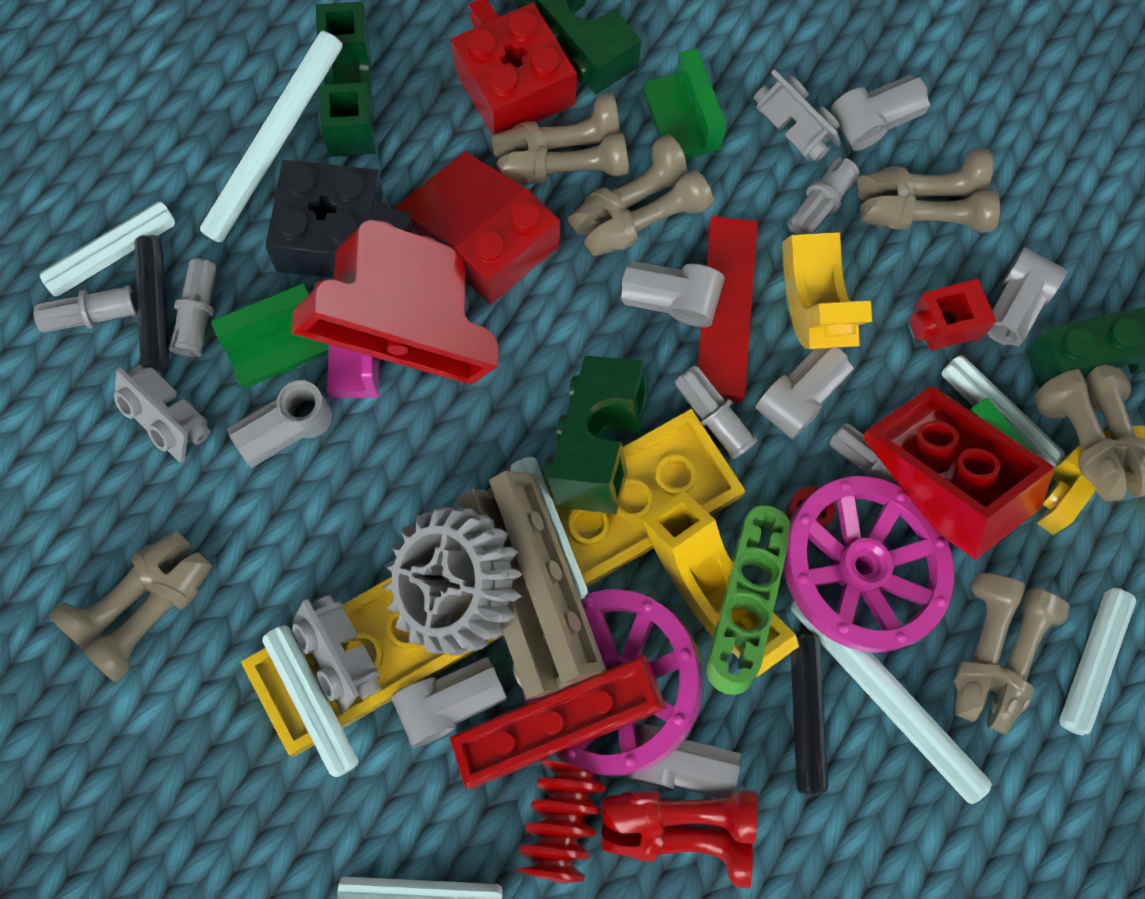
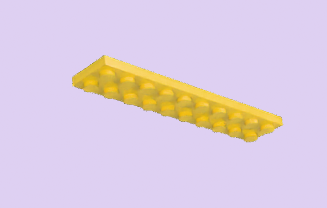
[241,409,746,758]

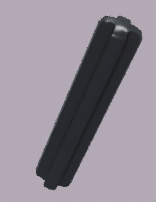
[134,234,170,371]
[790,634,828,794]

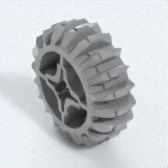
[382,507,523,656]

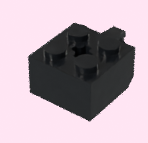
[265,159,412,278]

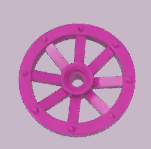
[783,476,954,653]
[524,589,703,776]

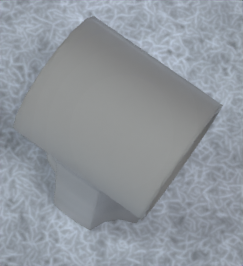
[830,75,930,151]
[988,247,1068,347]
[621,261,725,327]
[755,347,854,441]
[227,380,332,468]
[391,657,507,748]
[626,724,741,798]

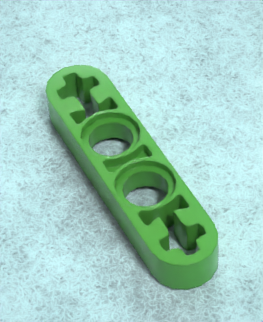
[706,505,790,695]

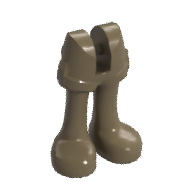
[491,92,629,184]
[568,134,714,257]
[857,148,1000,233]
[1034,365,1145,503]
[48,531,212,683]
[954,573,1070,735]

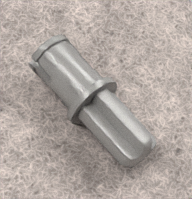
[788,157,860,235]
[169,258,216,357]
[33,285,138,333]
[675,366,758,459]
[829,423,901,487]

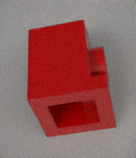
[910,278,996,351]

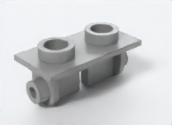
[754,69,842,162]
[114,365,210,463]
[292,595,381,713]

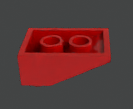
[395,151,560,305]
[863,386,1055,560]

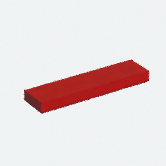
[697,216,758,403]
[449,656,667,789]

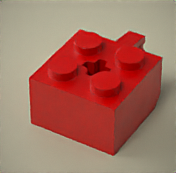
[451,0,577,136]

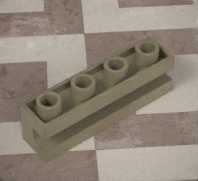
[456,471,606,699]

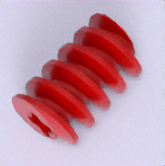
[514,760,606,885]

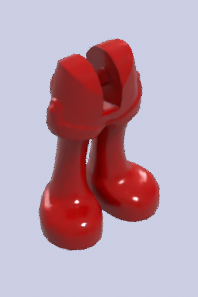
[601,790,758,889]

